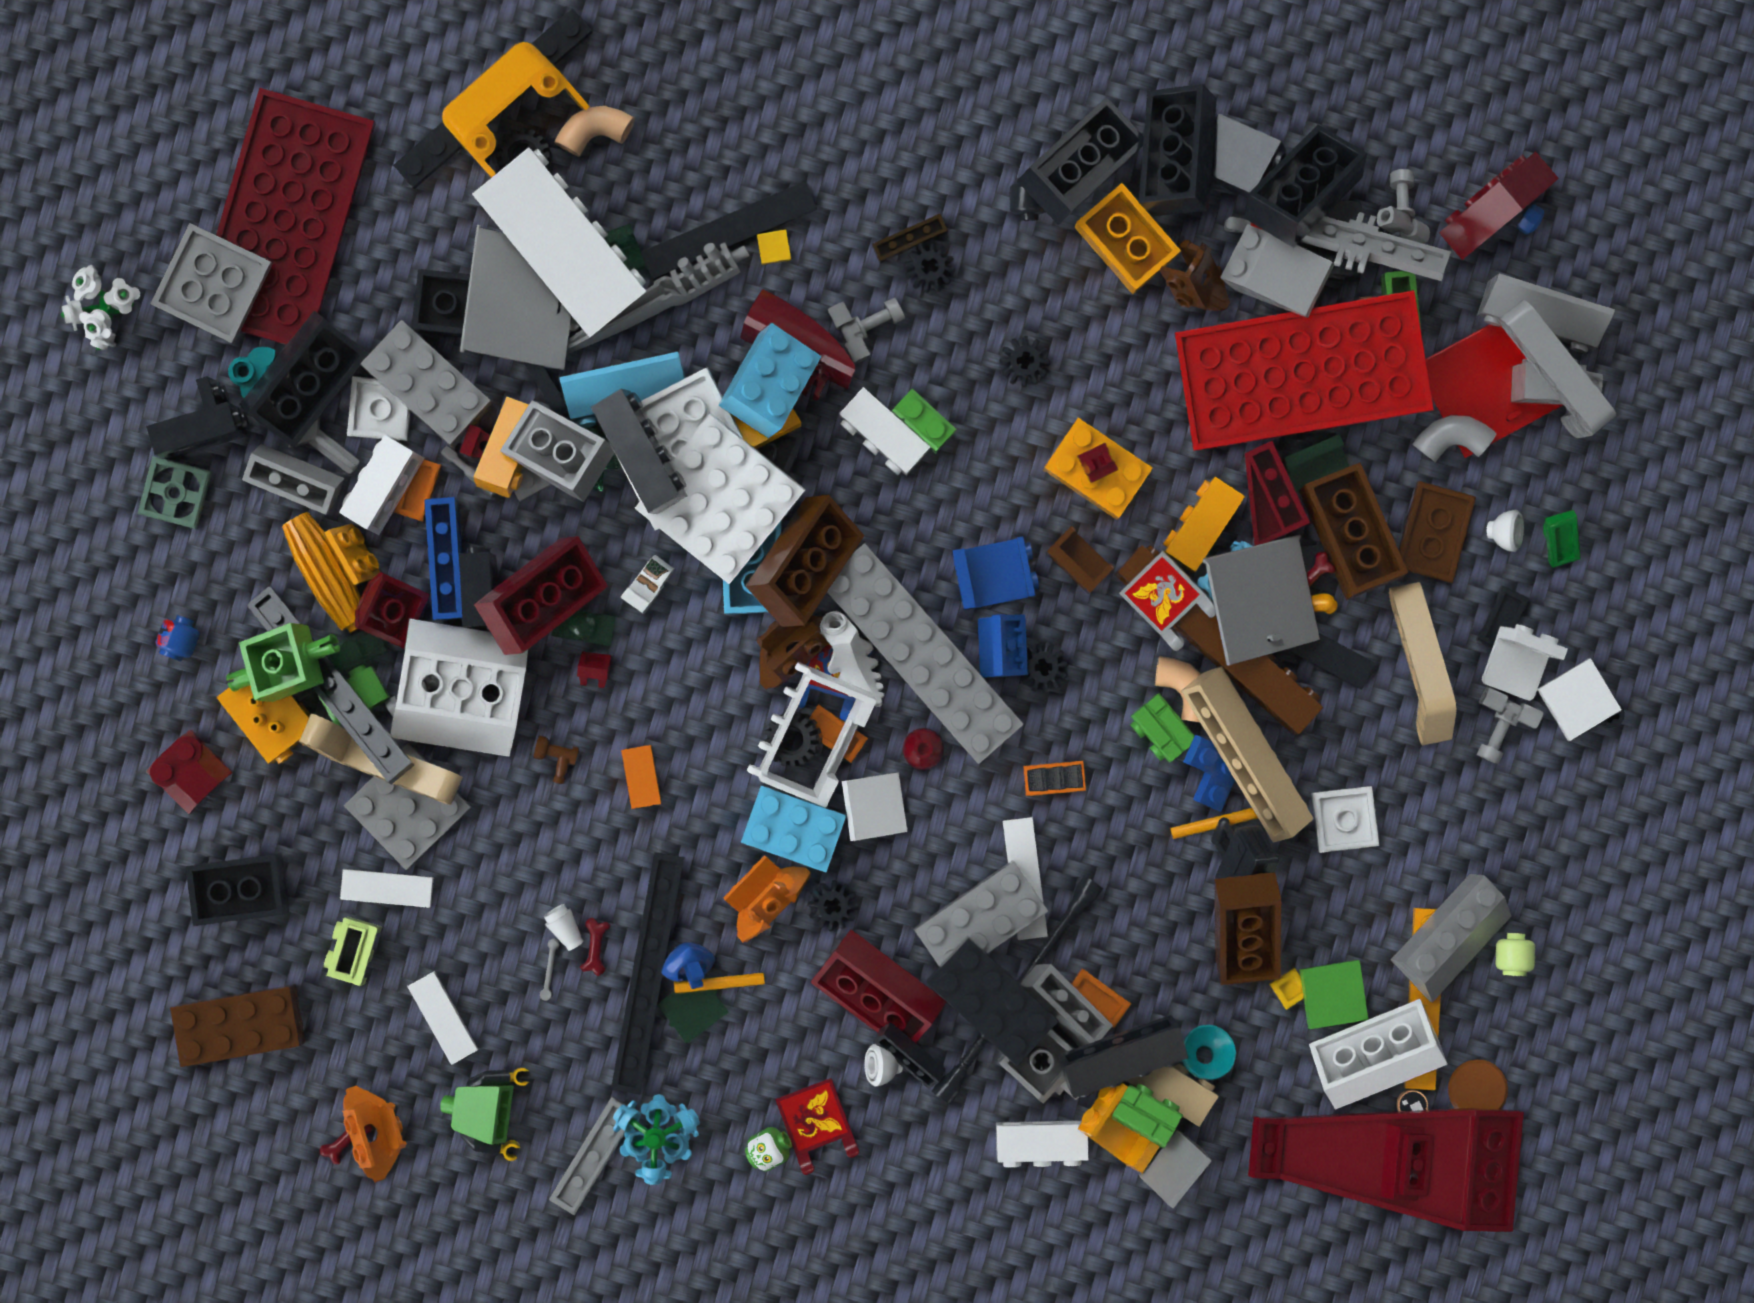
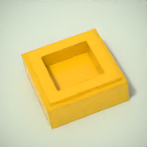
[757,229,791,265]
[1269,968,1304,1010]

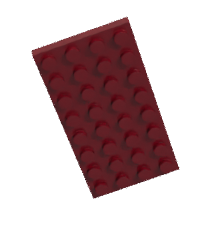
[216,88,376,345]

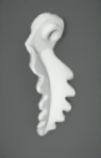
[820,611,884,707]

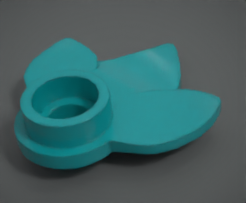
[228,346,276,398]

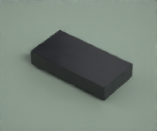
[1476,586,1530,648]

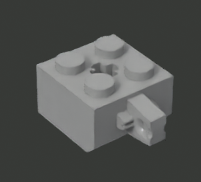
[1511,359,1603,405]
[998,1029,1079,1104]

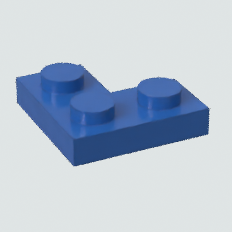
[1183,735,1235,812]

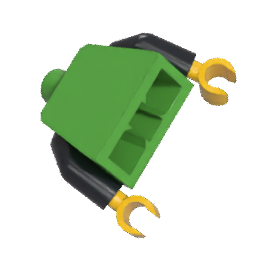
[440,1067,529,1161]

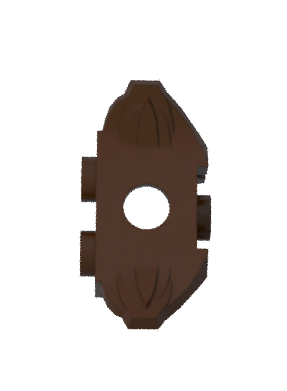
[1160,240,1230,311]
[757,615,837,690]

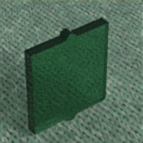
[658,990,729,1044]

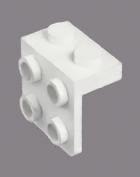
[1482,624,1568,701]

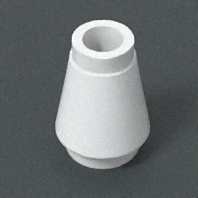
[544,904,584,951]

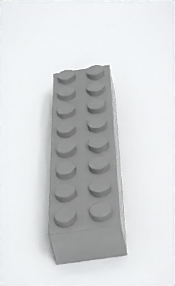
[827,543,1024,764]

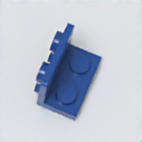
[978,614,1028,678]

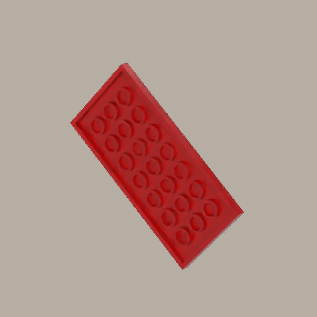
[1175,290,1434,451]

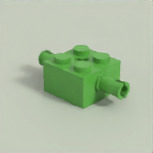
[226,623,340,702]

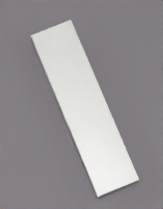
[1003,817,1048,940]

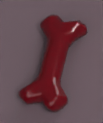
[1306,552,1336,587]
[580,918,611,976]
[320,1124,372,1165]

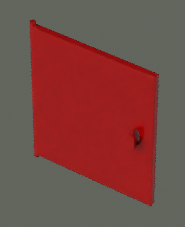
[1426,324,1563,458]

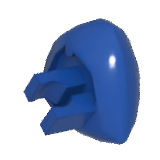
[661,942,716,989]

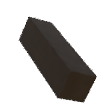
[872,214,948,263]

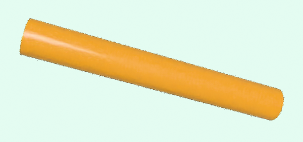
[1170,808,1258,839]
[674,973,765,994]

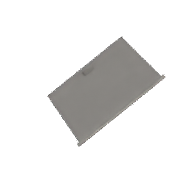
[460,225,571,370]
[1203,535,1320,665]

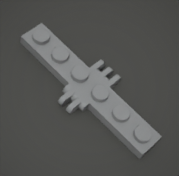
[1300,212,1451,281]

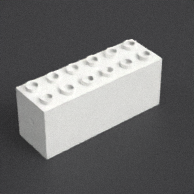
[472,148,647,337]

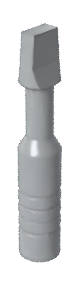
[441,446,495,497]

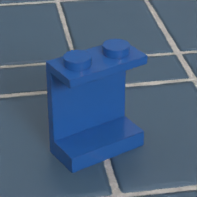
[952,536,1039,610]

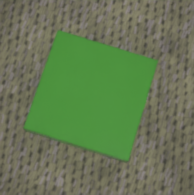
[1299,960,1368,1029]

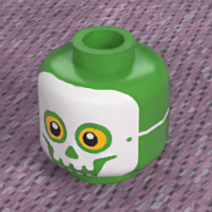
[745,1127,792,1171]

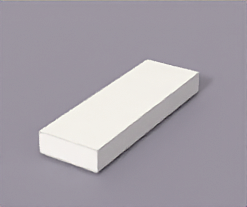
[340,869,434,908]
[407,971,479,1065]

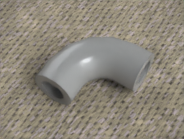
[1412,415,1497,463]

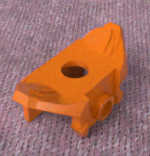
[723,855,811,943]
[342,1085,407,1182]

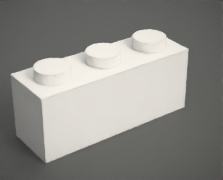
[839,387,931,476]
[339,435,425,535]
[996,1121,1088,1167]

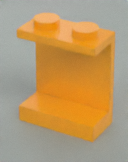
[1077,1083,1160,1173]

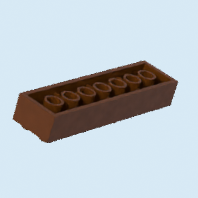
[1114,545,1324,734]

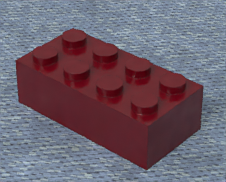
[474,536,608,655]

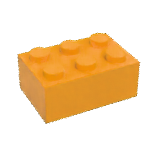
[1075,183,1181,294]
[1043,418,1153,520]

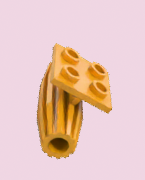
[282,512,380,633]

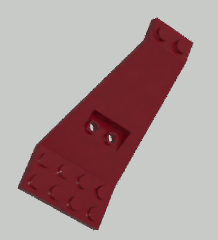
[1248,1108,1524,1232]

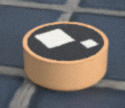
[1396,1089,1428,1111]

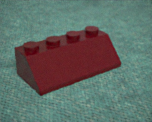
[810,929,947,1043]

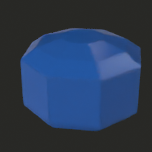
[1516,204,1544,235]

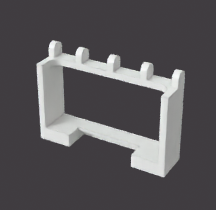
[747,662,877,808]

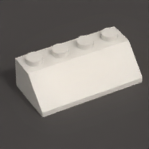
[1309,999,1447,1110]

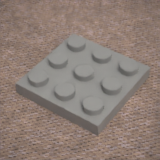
[150,223,273,344]
[343,743,472,870]

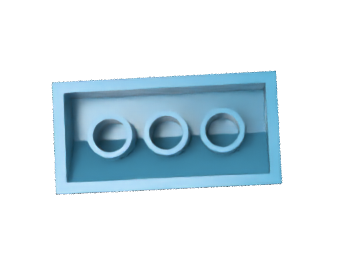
[559,352,686,428]

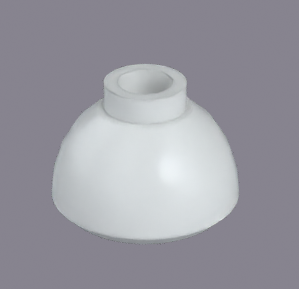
[1487,510,1524,552]
[865,1044,903,1087]

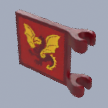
[775,1078,859,1175]

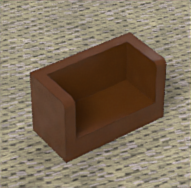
[1045,526,1115,594]

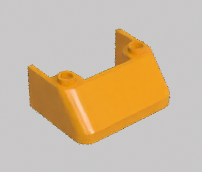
[442,42,590,178]

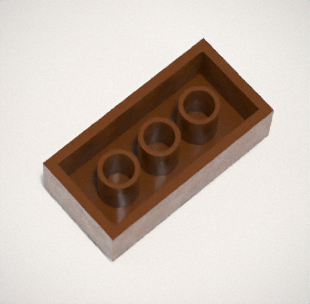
[1299,462,1408,601]
[746,494,864,627]
[1214,872,1282,985]
[170,984,306,1067]

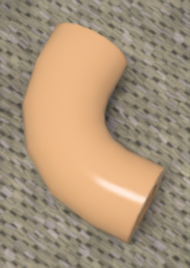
[554,106,635,157]
[1155,656,1201,722]

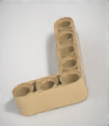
[1389,582,1456,746]
[299,714,463,805]

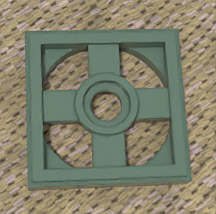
[137,456,212,529]

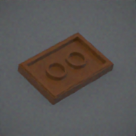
[1398,481,1476,584]

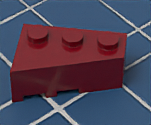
[1245,441,1310,546]

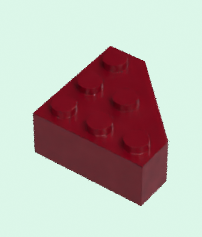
[1439,151,1559,260]

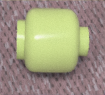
[1495,933,1535,976]

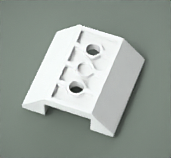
[390,619,528,757]

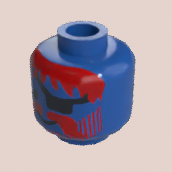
[155,615,200,661]

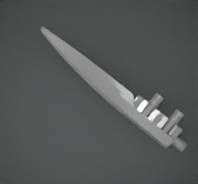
[566,242,750,354]

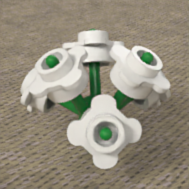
[61,265,140,350]

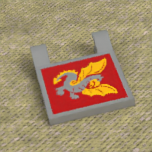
[1119,551,1216,651]

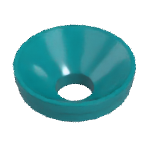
[1182,1025,1236,1080]

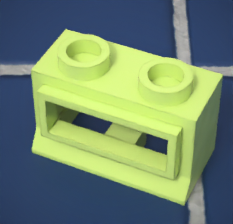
[324,916,382,986]

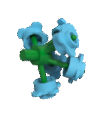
[613,1094,700,1185]

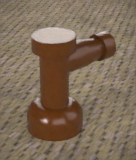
[533,735,579,784]

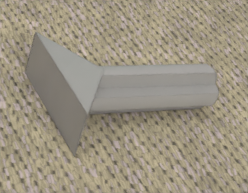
[288,415,360,474]

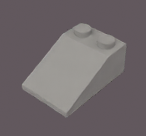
[1220,224,1334,318]
[500,400,614,502]
[1137,1128,1212,1208]

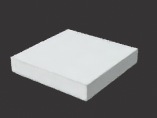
[347,376,410,441]
[1537,658,1621,741]
[842,772,907,841]
[1311,786,1379,853]

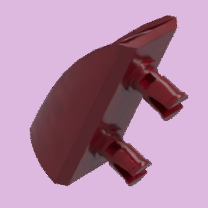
[740,289,855,401]

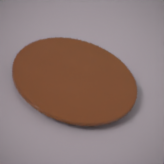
[1448,1059,1508,1109]

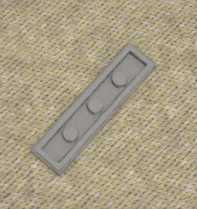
[549,1096,628,1215]

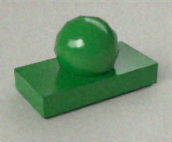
[1543,510,1581,568]

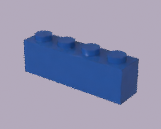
[424,497,463,621]

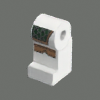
[621,555,675,614]

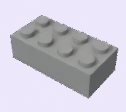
[361,320,493,449]
[914,860,1048,966]

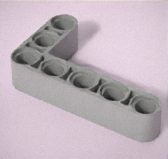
[1499,300,1617,438]

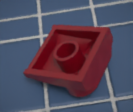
[355,572,430,649]
[146,730,233,814]

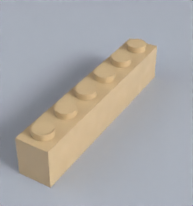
[1181,666,1314,843]

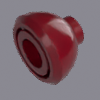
[902,728,944,770]

